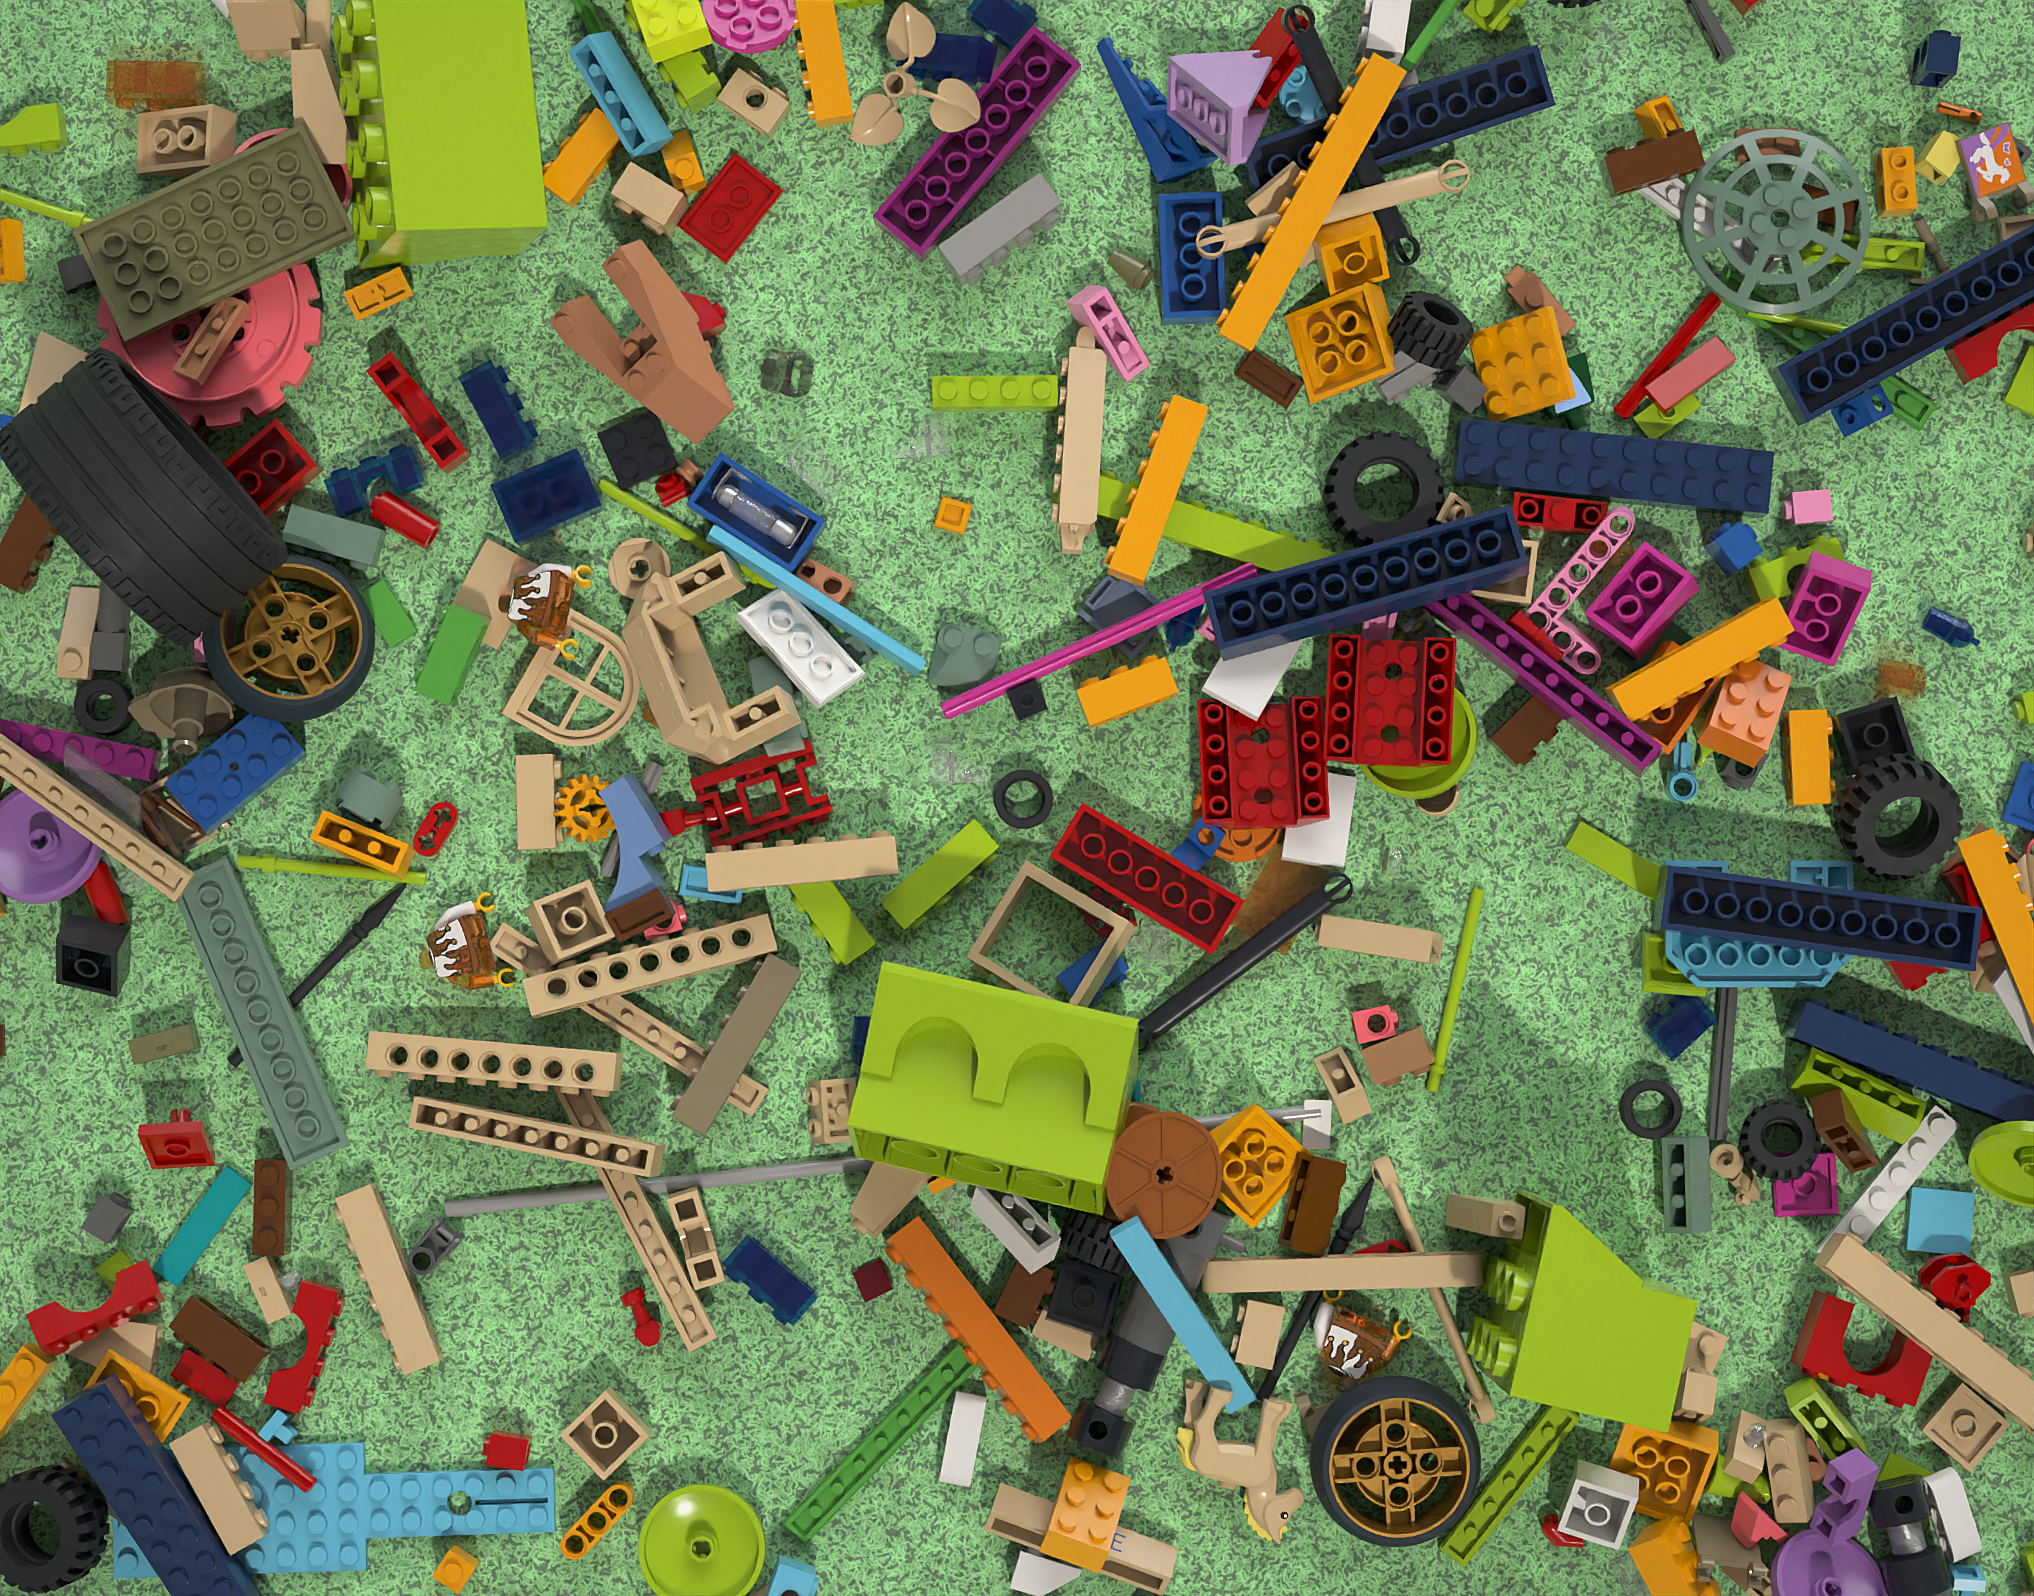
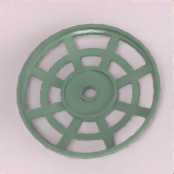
[1682,129,1870,316]

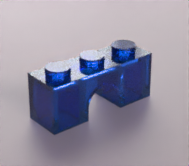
[324,444,429,518]

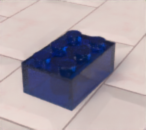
[490,448,606,547]

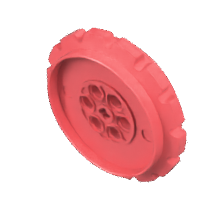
[97,264,323,430]

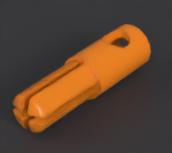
[1937,101,1982,125]

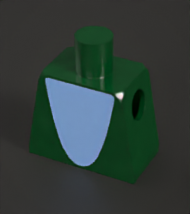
[1543,352,1595,430]

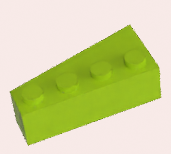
[623,0,722,114]

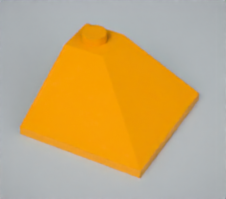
[1285,282,1396,404]
[1209,1103,1310,1228]
[58,1349,191,1444]
[1607,1421,1718,1527]

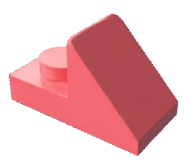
[1730,1491,1789,1549]

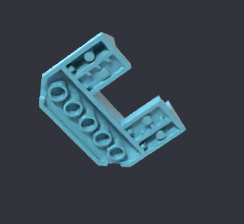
[1664,861,1853,987]

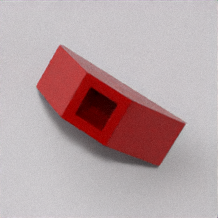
[1512,492,1608,535]

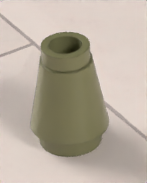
[1107,248,1155,291]

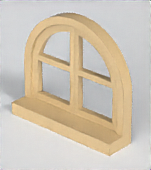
[501,608,640,746]

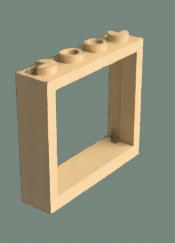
[966,861,1136,1008]

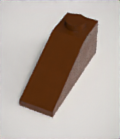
[1810,1088,1881,1173]

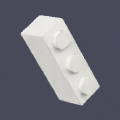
[970,1186,1061,1274]

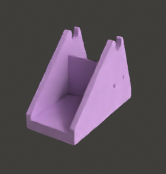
[1167,50,1272,166]

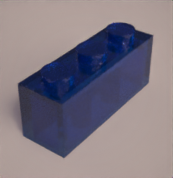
[896,33,998,86]
[458,359,539,463]
[722,1233,819,1326]

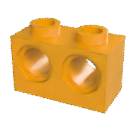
[1874,147,1917,217]

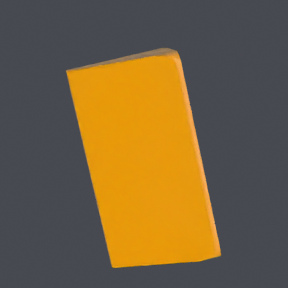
[1633,95,1683,141]
[0,218,25,284]

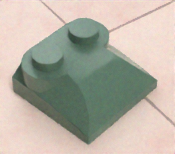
[927,621,1003,692]

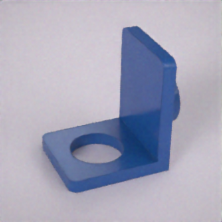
[1831,385,1894,437]
[1171,816,1226,871]

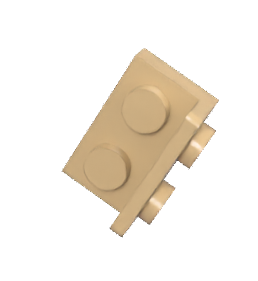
[806,1077,856,1144]

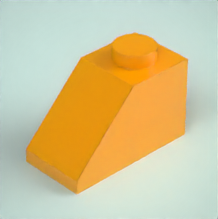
[661,129,707,196]

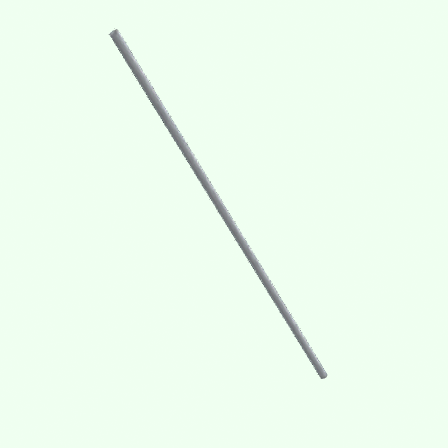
[445,1105,1321,1217]

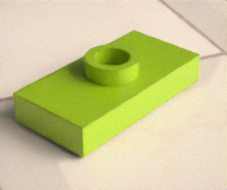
[1632,393,1702,439]

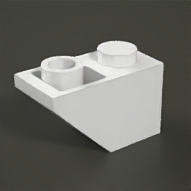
[1010,1547,1082,1596]

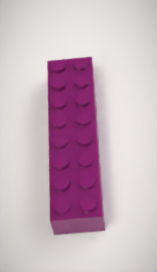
[873,25,1081,263]

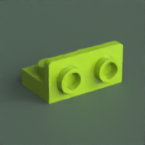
[1461,0,1528,37]

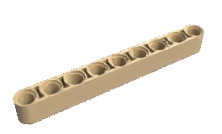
[1201,1251,1484,1293]

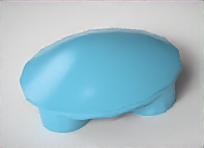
[1278,65,1327,124]

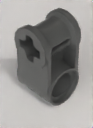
[57,254,97,294]
[407,1215,465,1276]

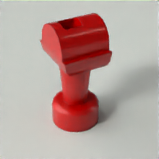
[659,802,720,837]
[619,1286,662,1347]

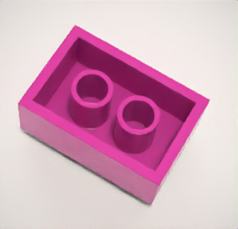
[1584,541,1699,661]
[1777,550,1872,667]

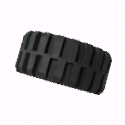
[1323,431,1445,548]
[1833,753,1963,880]
[0,1464,109,1594]

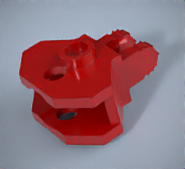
[1918,1252,1991,1323]

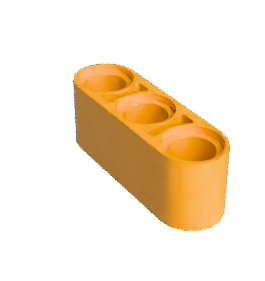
[560,1480,636,1560]

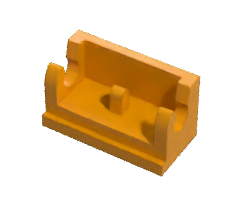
[343,266,414,322]

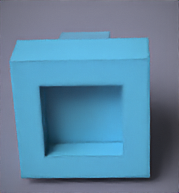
[258,1408,299,1444]
[1947,1564,1987,1596]

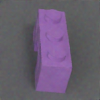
[1810,1447,1879,1548]

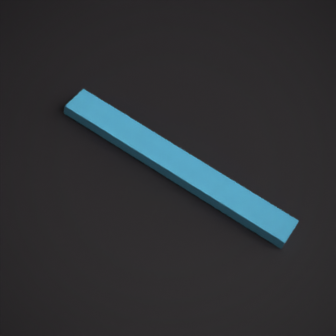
[706,525,926,676]
[1109,1215,1257,1414]

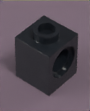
[1006,680,1048,723]

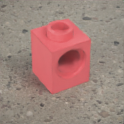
[644,899,688,941]
[1350,1004,1399,1044]

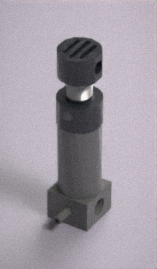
[1066,1208,1246,1458]
[1868,1474,1952,1596]

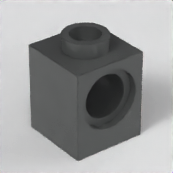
[1431,364,1489,414]
[1717,753,1769,791]
[81,1192,135,1244]

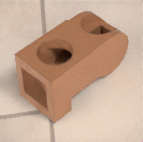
[794,558,855,608]

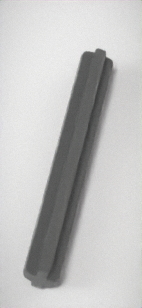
[1707,987,1738,1141]

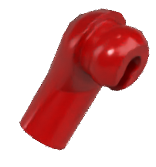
[1541,1514,1583,1548]

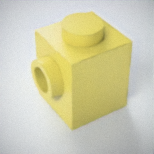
[1914,130,1961,185]

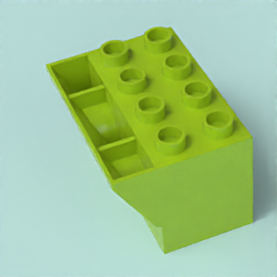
[333,0,548,272]
[847,961,1139,1216]
[1466,1188,1698,1433]

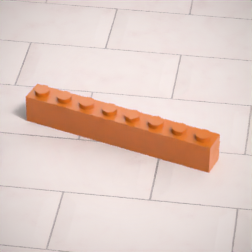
[883,1216,1072,1443]

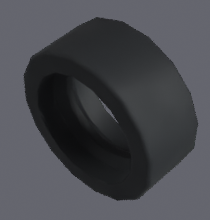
[994,770,1053,829]
[1619,1079,1682,1140]

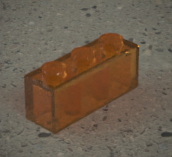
[106,60,207,110]

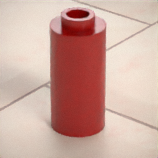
[369,491,442,550]
[83,859,131,925]

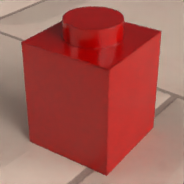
[482,1430,533,1471]

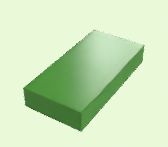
[361,579,418,649]

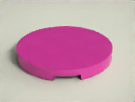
[701,0,795,54]

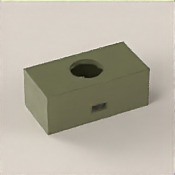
[127,1024,201,1065]

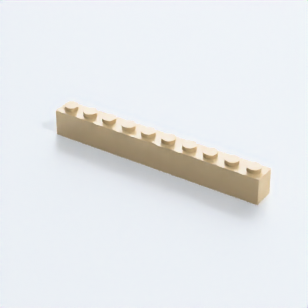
[1813,1232,2034,1436]

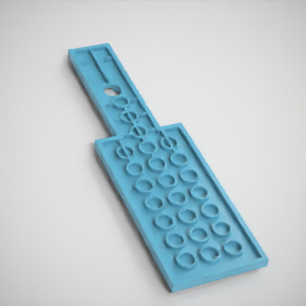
[112,1442,556,1579]

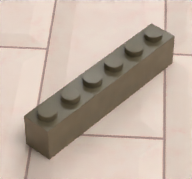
[669,953,802,1137]

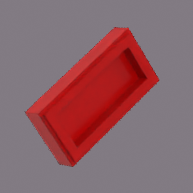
[170,1347,241,1407]

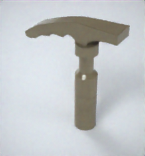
[1908,218,1950,286]

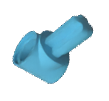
[1664,741,1698,802]

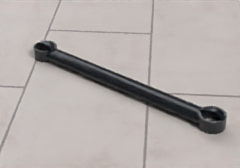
[1281,4,1421,266]
[1138,872,1353,1055]

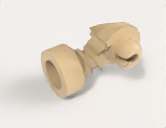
[1709,1144,1760,1207]

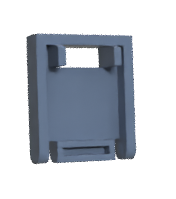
[1075,575,1167,661]

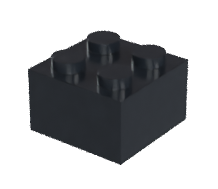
[1831,696,1916,777]
[56,913,131,997]

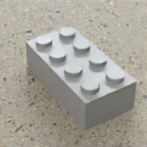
[938,172,1062,287]

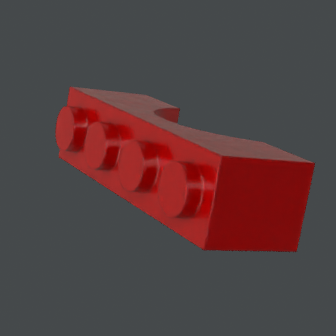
[1945,296,2034,385]
[366,352,472,475]
[25,1259,165,1356]
[263,1279,345,1414]

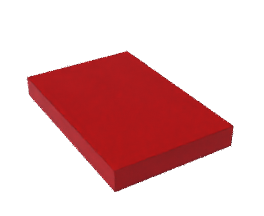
[677,153,784,265]

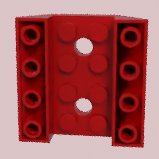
[1323,634,1457,768]
[1197,695,1330,830]

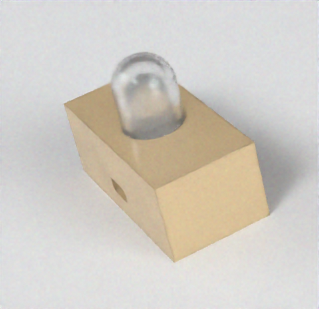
[243,1255,303,1324]
[1723,1410,1769,1484]

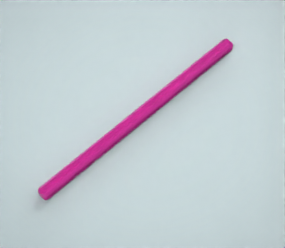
[941,562,1258,719]

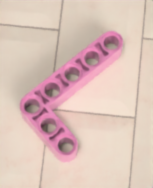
[1525,506,1635,675]

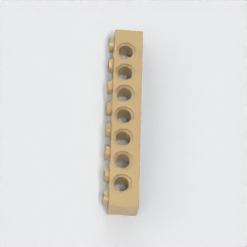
[522,911,778,1019]
[365,1031,623,1097]
[408,1096,665,1177]

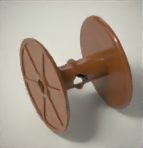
[1094,1101,1223,1239]

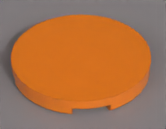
[1192,789,1284,862]

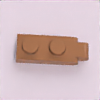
[1503,265,1576,337]

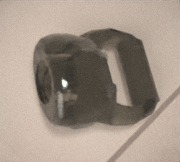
[760,349,814,398]

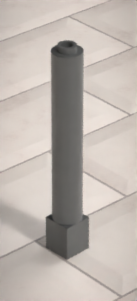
[90,579,131,673]

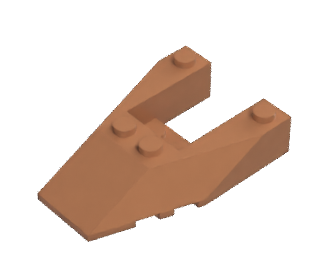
[549,239,735,445]

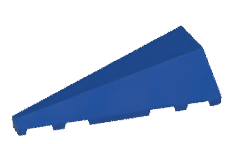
[1096,38,1219,184]

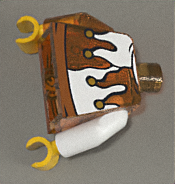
[498,563,592,661]
[419,892,515,990]
[1313,1290,1412,1385]

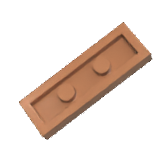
[172,296,251,386]

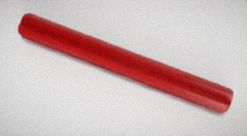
[1613,293,1721,420]

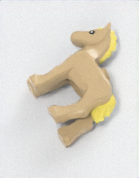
[1176,1378,1305,1544]

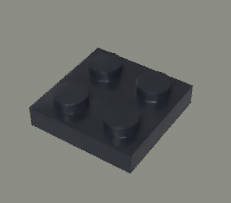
[597,410,679,491]
[1045,1258,1124,1339]

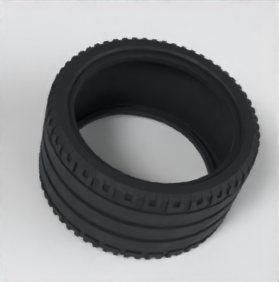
[0,347,289,646]

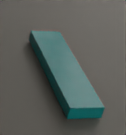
[152,1166,253,1287]

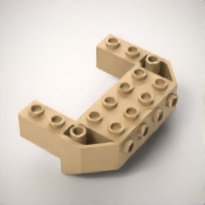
[621,550,802,765]

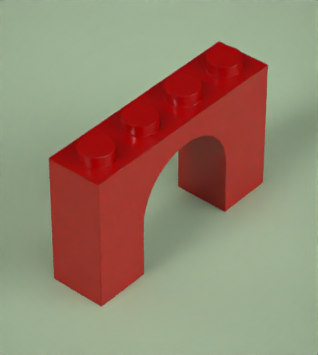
[1882,860,1996,991]
[1790,1290,1933,1409]

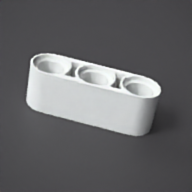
[939,1391,987,1487]
[1923,1467,1982,1563]

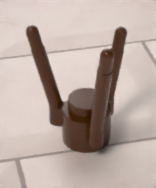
[128,791,206,850]

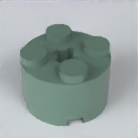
[331,765,405,833]

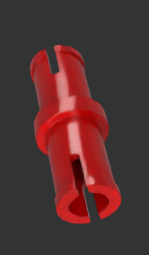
[1506,609,1564,663]

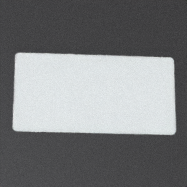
[1302,1100,1332,1149]

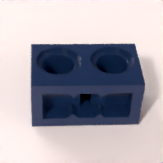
[1911,30,1961,89]

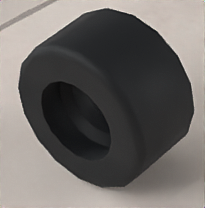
[74,678,134,736]

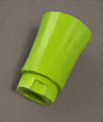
[1702,1452,1772,1506]

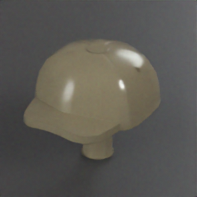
[128,665,235,755]

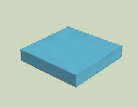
[1904,1186,1975,1256]

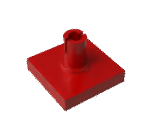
[138,1108,215,1169]

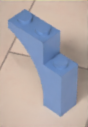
[598,773,673,914]

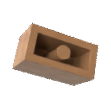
[1360,1024,1436,1088]

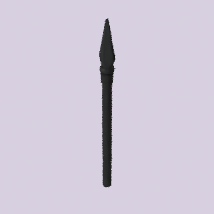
[227,883,407,1068]
[1256,1176,1375,1402]

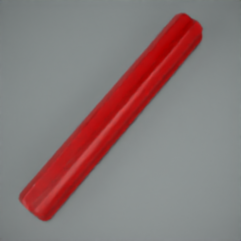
[211,1406,317,1493]

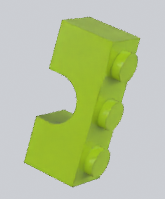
[1743,535,1846,604]

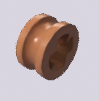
[675,458,704,489]

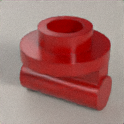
[655,472,692,508]

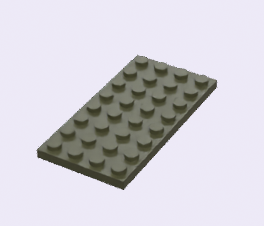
[72,124,355,345]

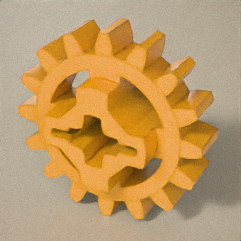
[553,775,616,843]

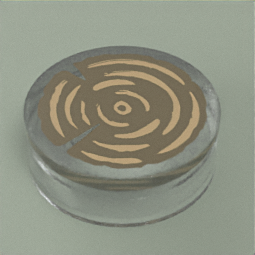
[1381,845,1401,878]

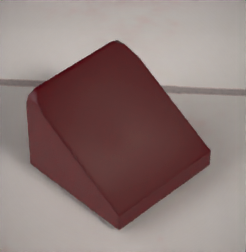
[852,1259,894,1303]

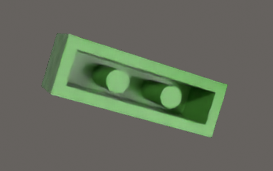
[414,603,492,706]

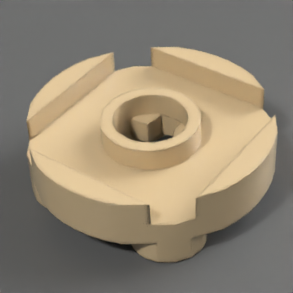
[608,538,672,600]

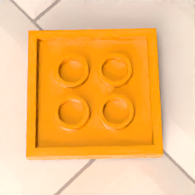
[1469,306,1576,423]

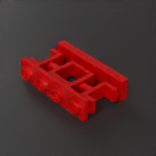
[689,740,834,851]

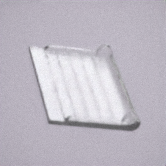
[63,744,142,833]

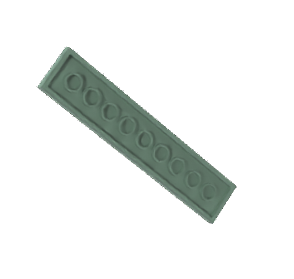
[177,857,351,1170]

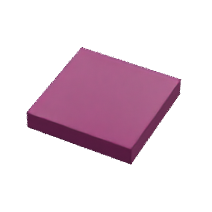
[1771,1151,1839,1217]

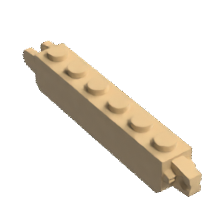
[1051,326,1107,554]

